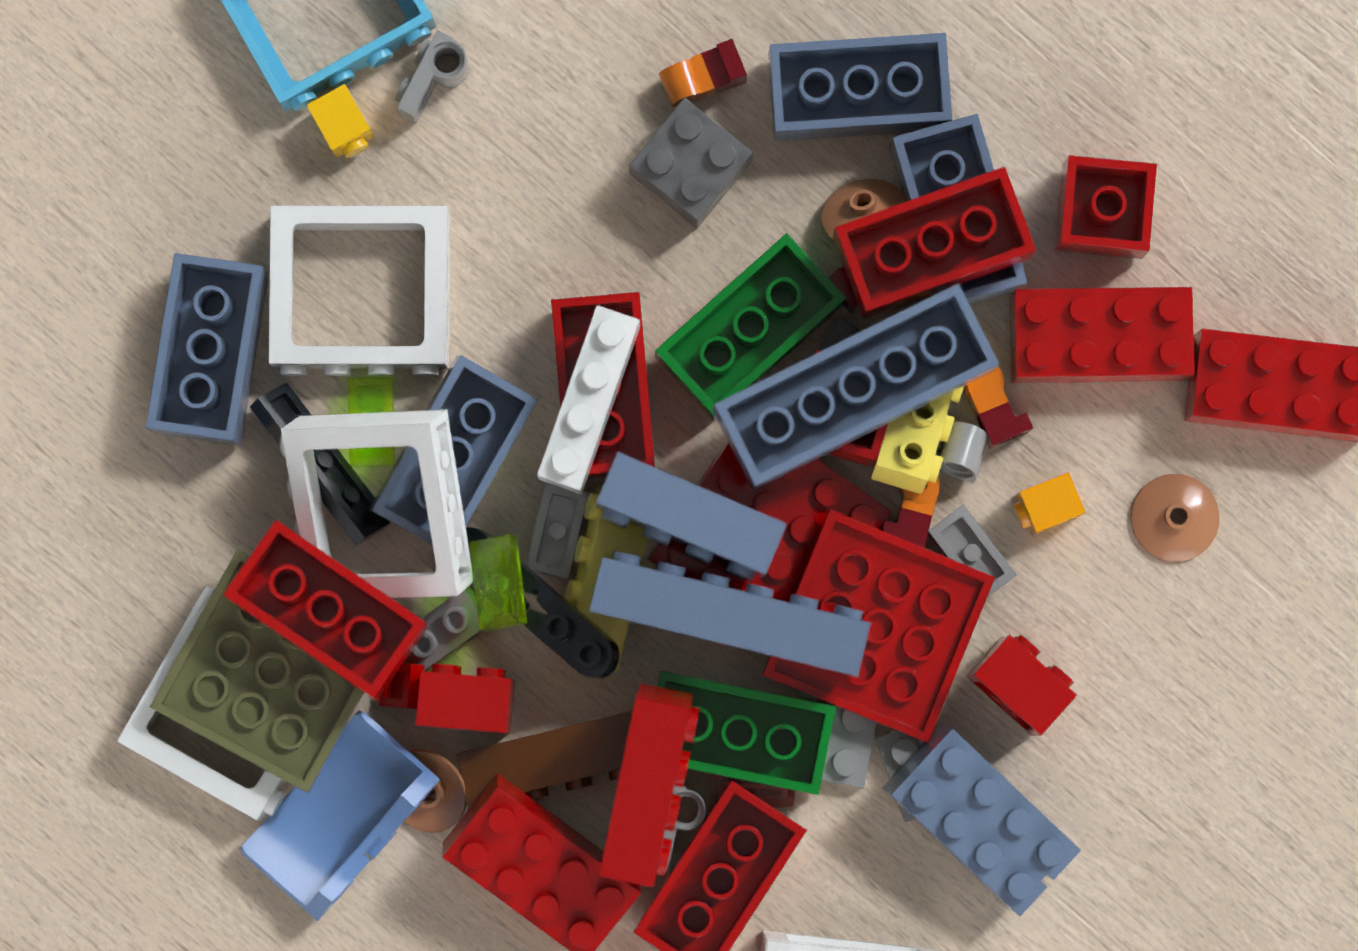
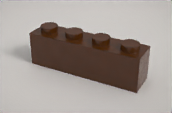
[456,711,632,806]

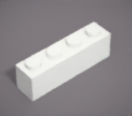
[537,305,640,495]

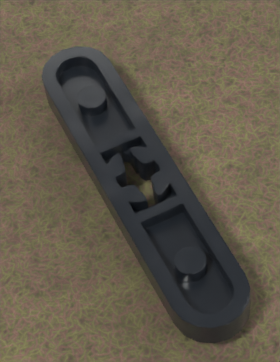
[466,527,620,679]

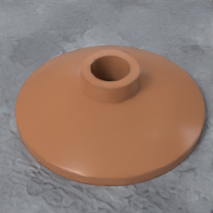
[822,179,907,244]
[1131,474,1219,562]
[404,749,467,833]

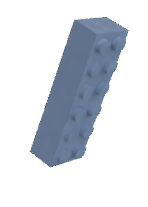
[712,284,1000,491]
[589,551,871,677]

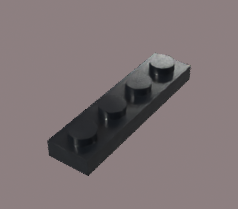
[250,382,391,546]

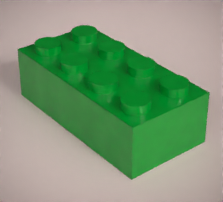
[655,233,846,421]
[657,671,836,795]

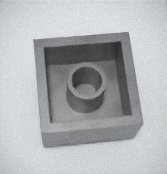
[629,97,753,229]

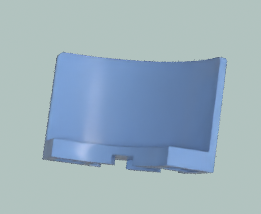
[240,711,440,921]

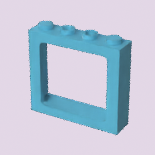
[221,0,436,112]

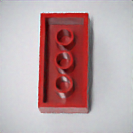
[833,166,1037,319]
[1009,287,1195,383]
[551,292,655,479]
[1184,328,1358,442]
[223,520,428,702]
[599,683,700,888]
[442,773,641,951]
[633,780,807,951]

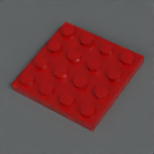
[647,440,892,602]
[762,509,995,743]

